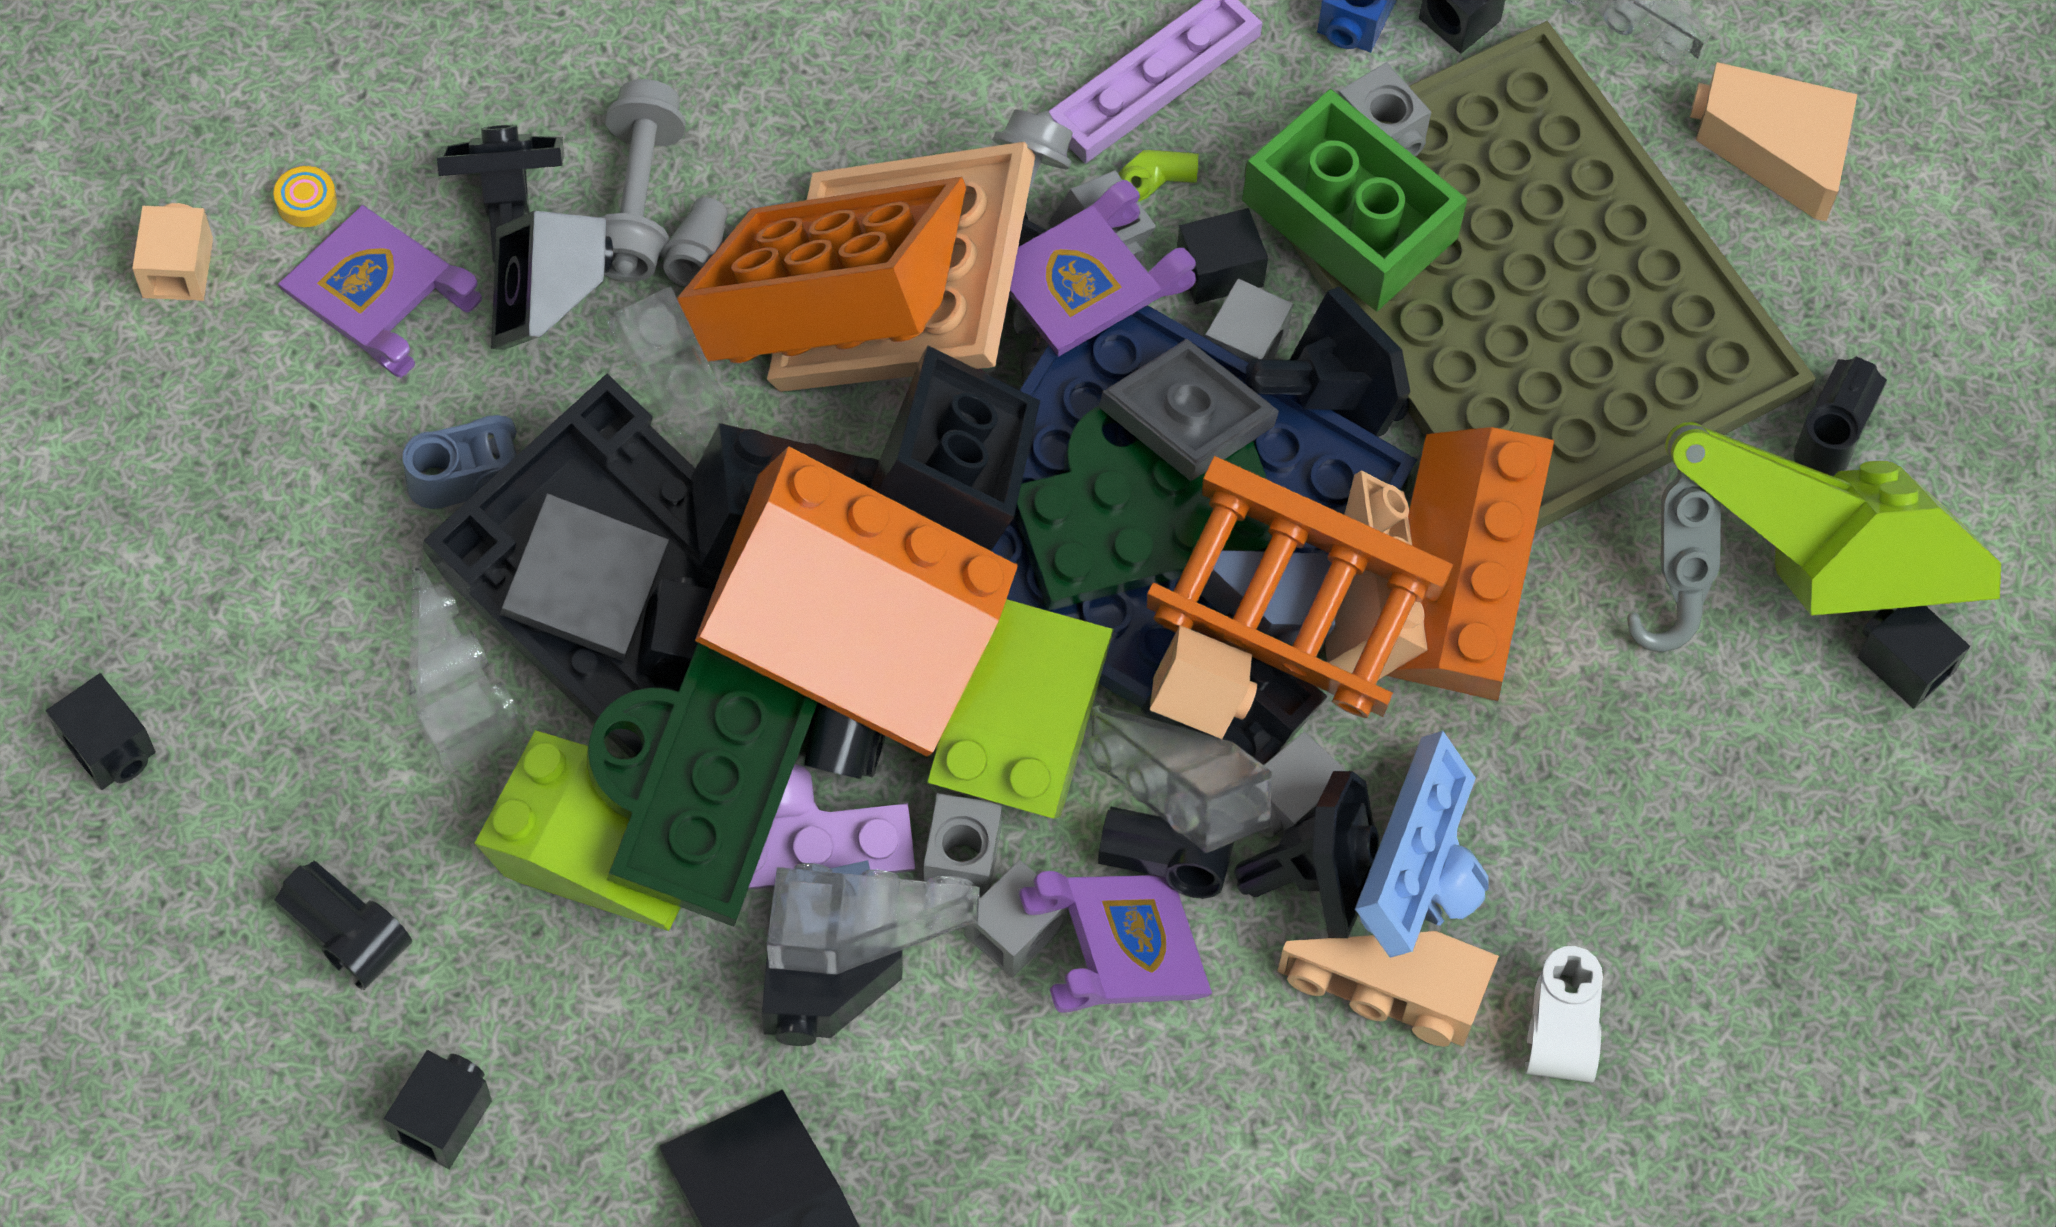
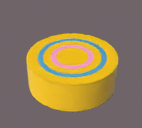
[273,166,337,227]

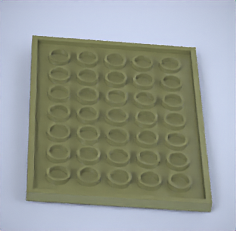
[1244,21,1816,531]

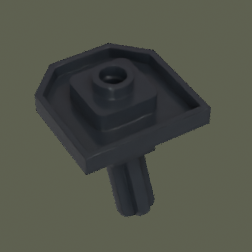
[437,125,564,264]
[1245,286,1411,437]
[1234,771,1379,938]

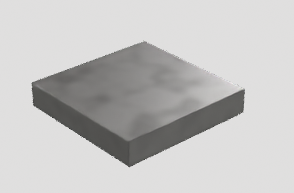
[1099,339,1279,481]
[500,493,669,661]

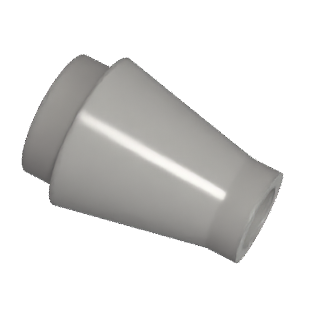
[662,197,728,287]

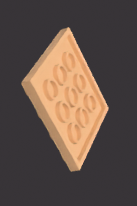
[767,142,1036,392]

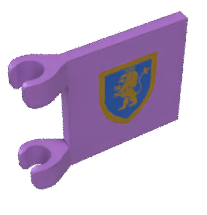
[1009,180,1196,357]
[278,205,482,378]
[1019,871,1212,1013]

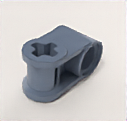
[403,415,517,509]

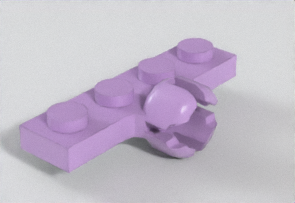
[748,764,915,890]

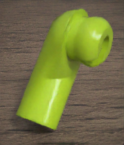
[1118,150,1199,202]

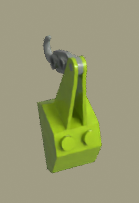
[1627,422,2001,652]

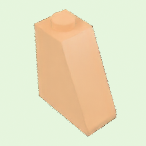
[1690,62,1857,221]

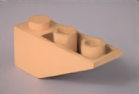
[1325,470,1428,680]
[1277,931,1499,1047]

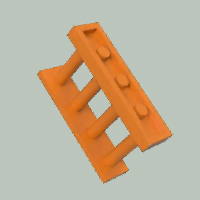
[1147,456,1453,718]

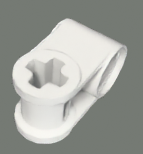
[1525,946,1603,1083]

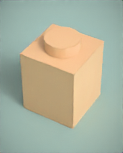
[132,203,213,301]
[1150,625,1257,739]

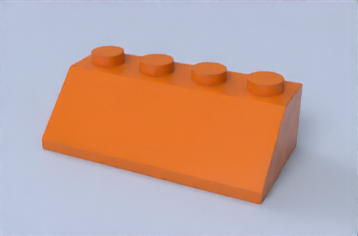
[1386,427,1554,701]

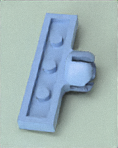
[1355,731,1489,958]

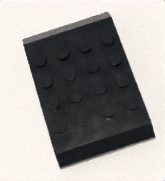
[422,373,819,758]

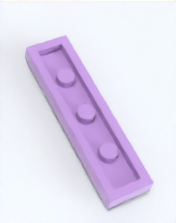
[1049,0,1262,164]

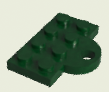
[1014,406,1272,611]
[587,642,818,927]

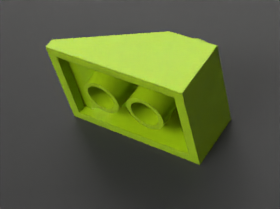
[927,599,1114,819]
[474,730,681,931]

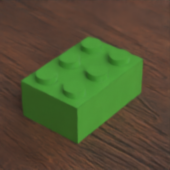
[1242,88,1467,312]

